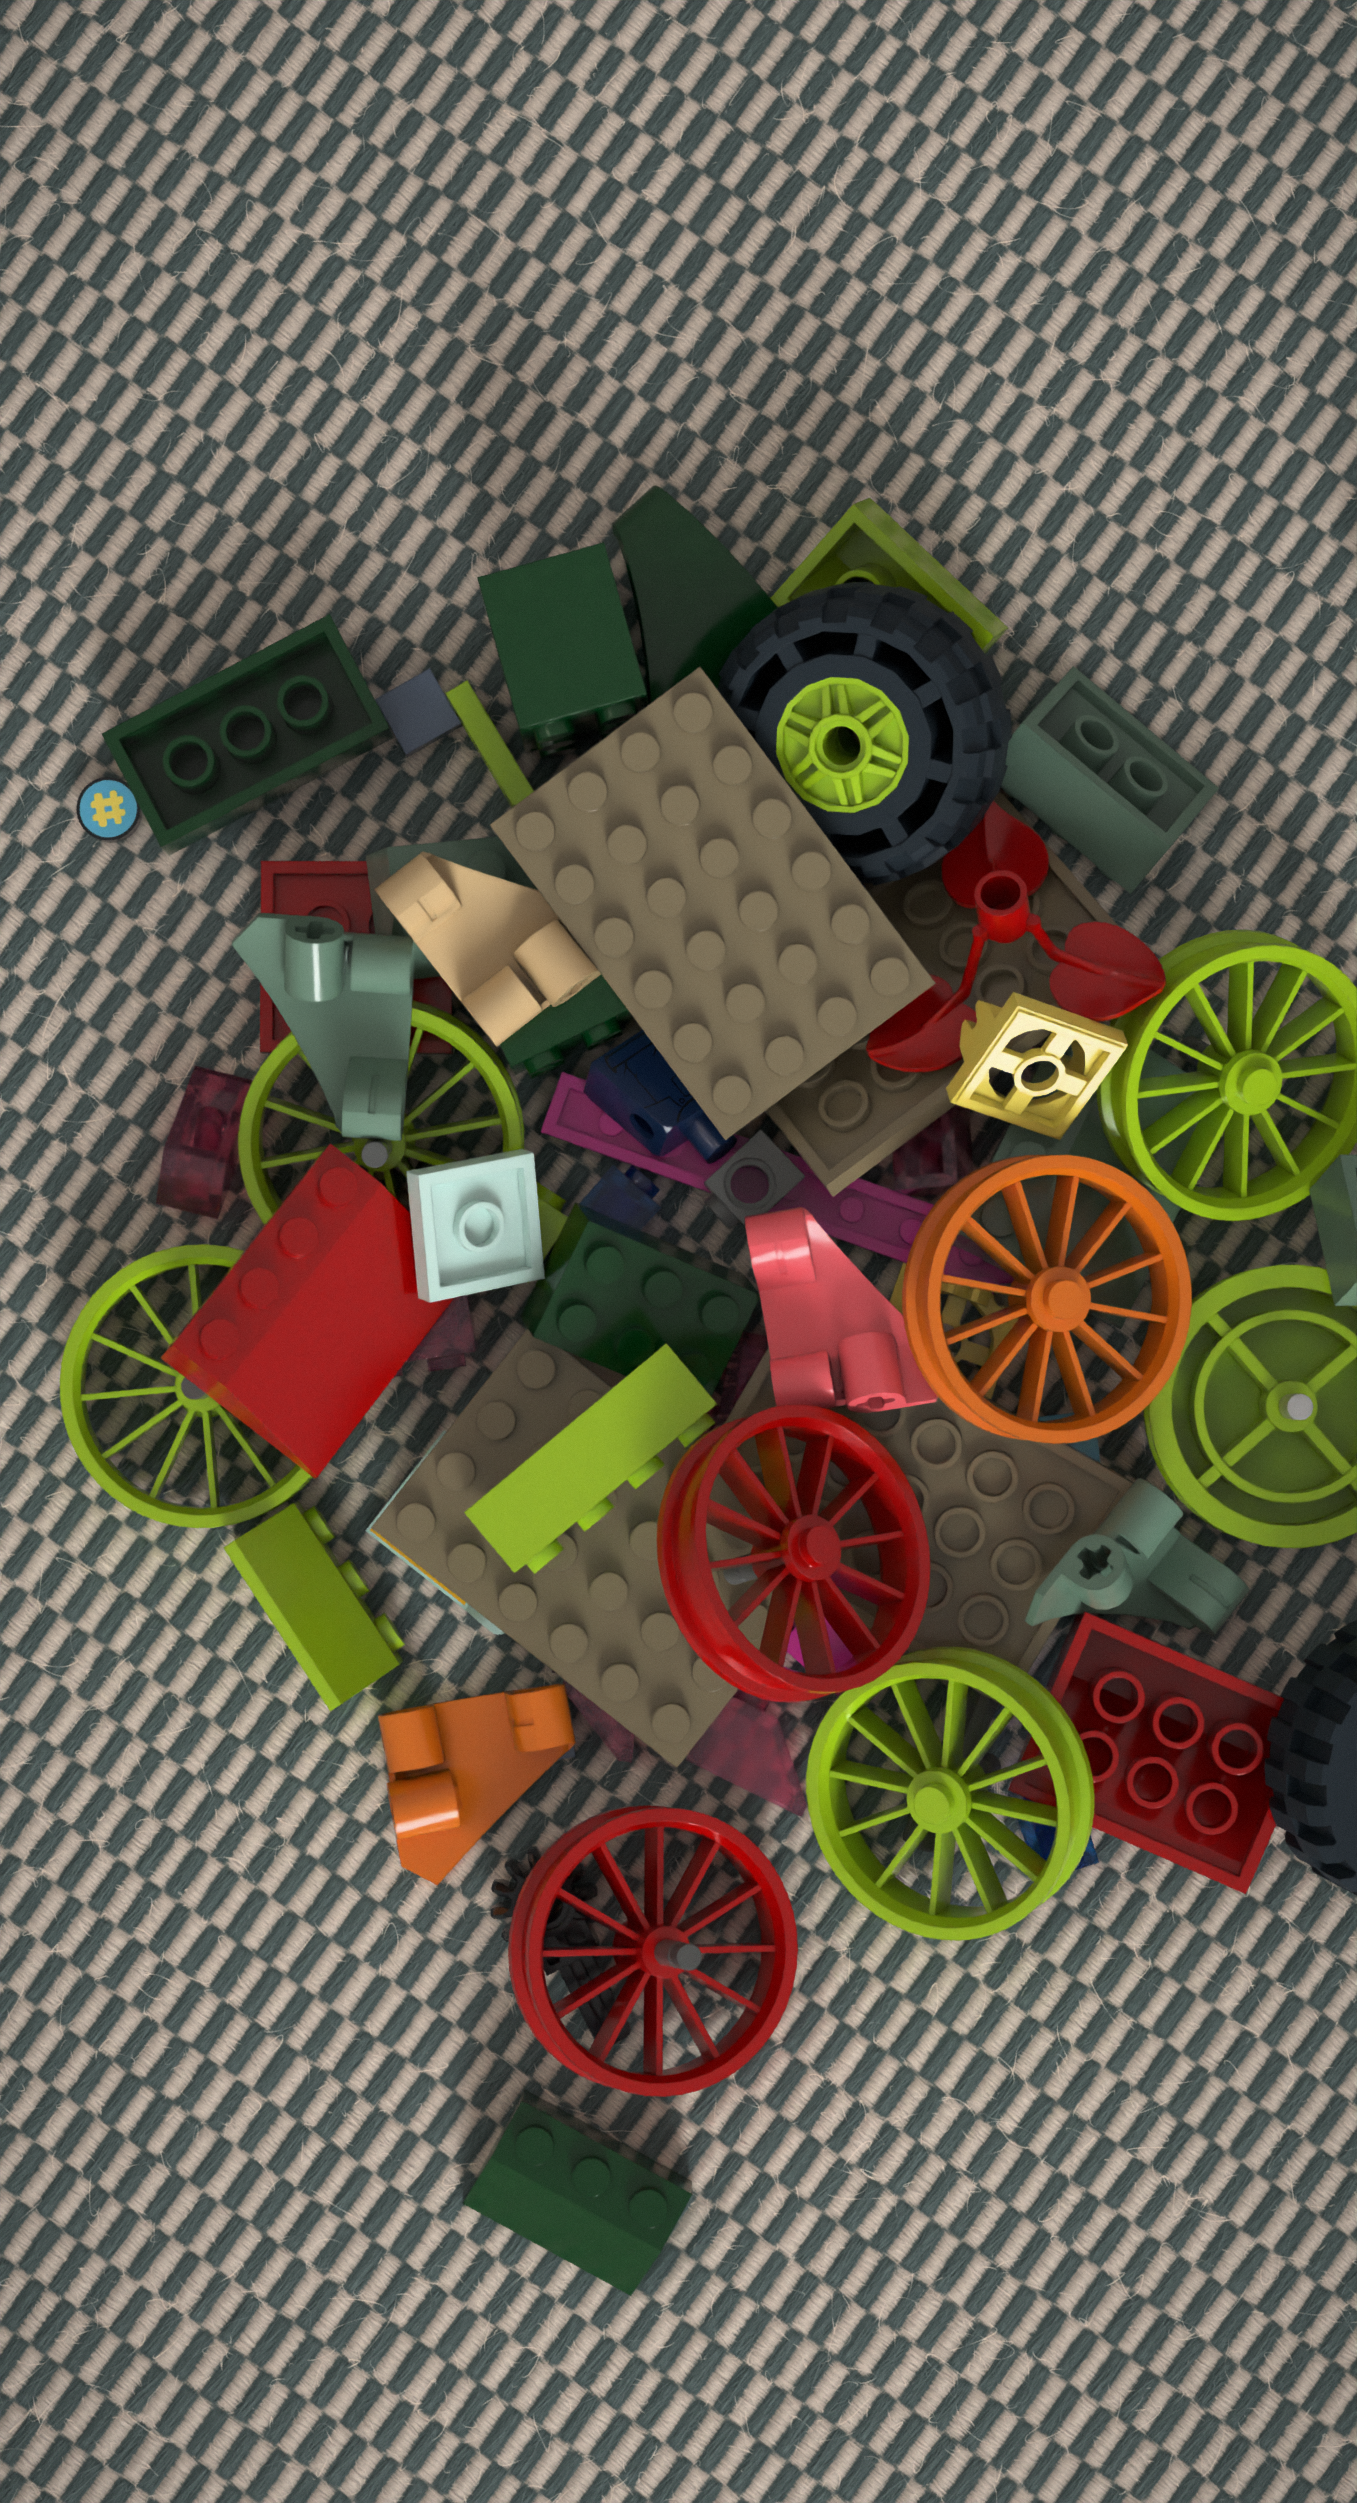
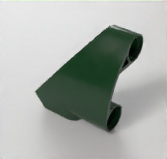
[612,485,778,705]

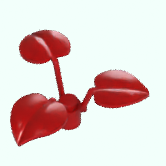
[866,801,1166,1072]

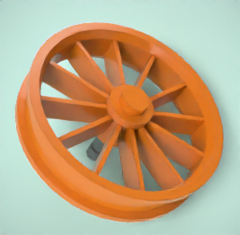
[902,1155,1192,1444]

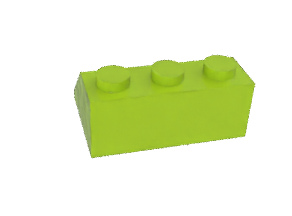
[770,498,1008,654]
[223,1501,405,1712]

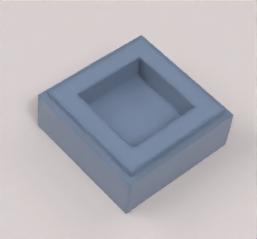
[375,668,462,757]

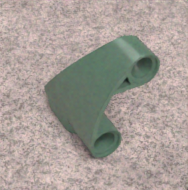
[231,913,415,1141]
[1025,1478,1250,1636]

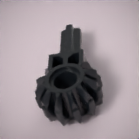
[490,1846,631,2045]

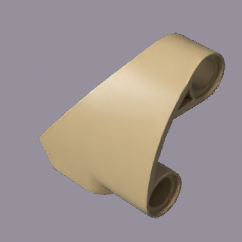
[374,851,601,1047]

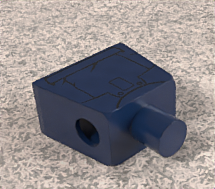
[583,1030,737,1164]

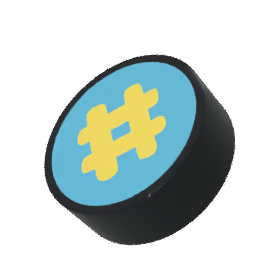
[76,777,142,843]

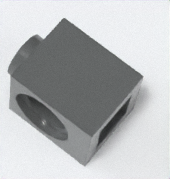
[704,1129,805,1230]

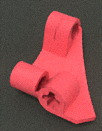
[745,1207,938,1413]

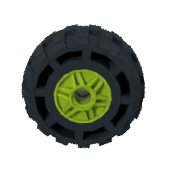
[717,582,1012,886]

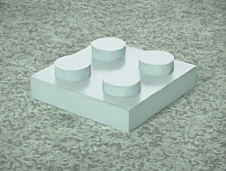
[406,1149,545,1303]

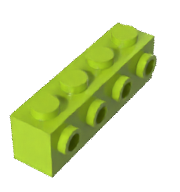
[464,1343,717,1574]

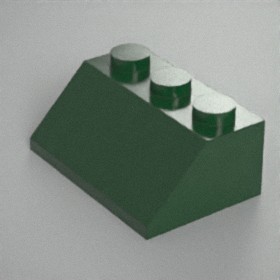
[463,2089,692,2296]

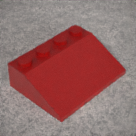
[161,1143,454,1479]
[1007,1611,1284,1894]

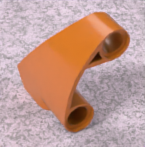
[378,1684,576,1885]

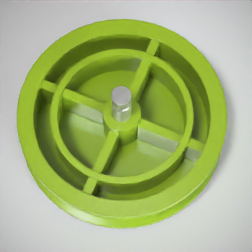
[1143,1265,1357,1548]

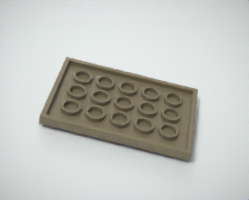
[490,667,936,1140]
[765,790,1118,1197]
[371,1328,773,1768]
[724,1347,1134,1707]

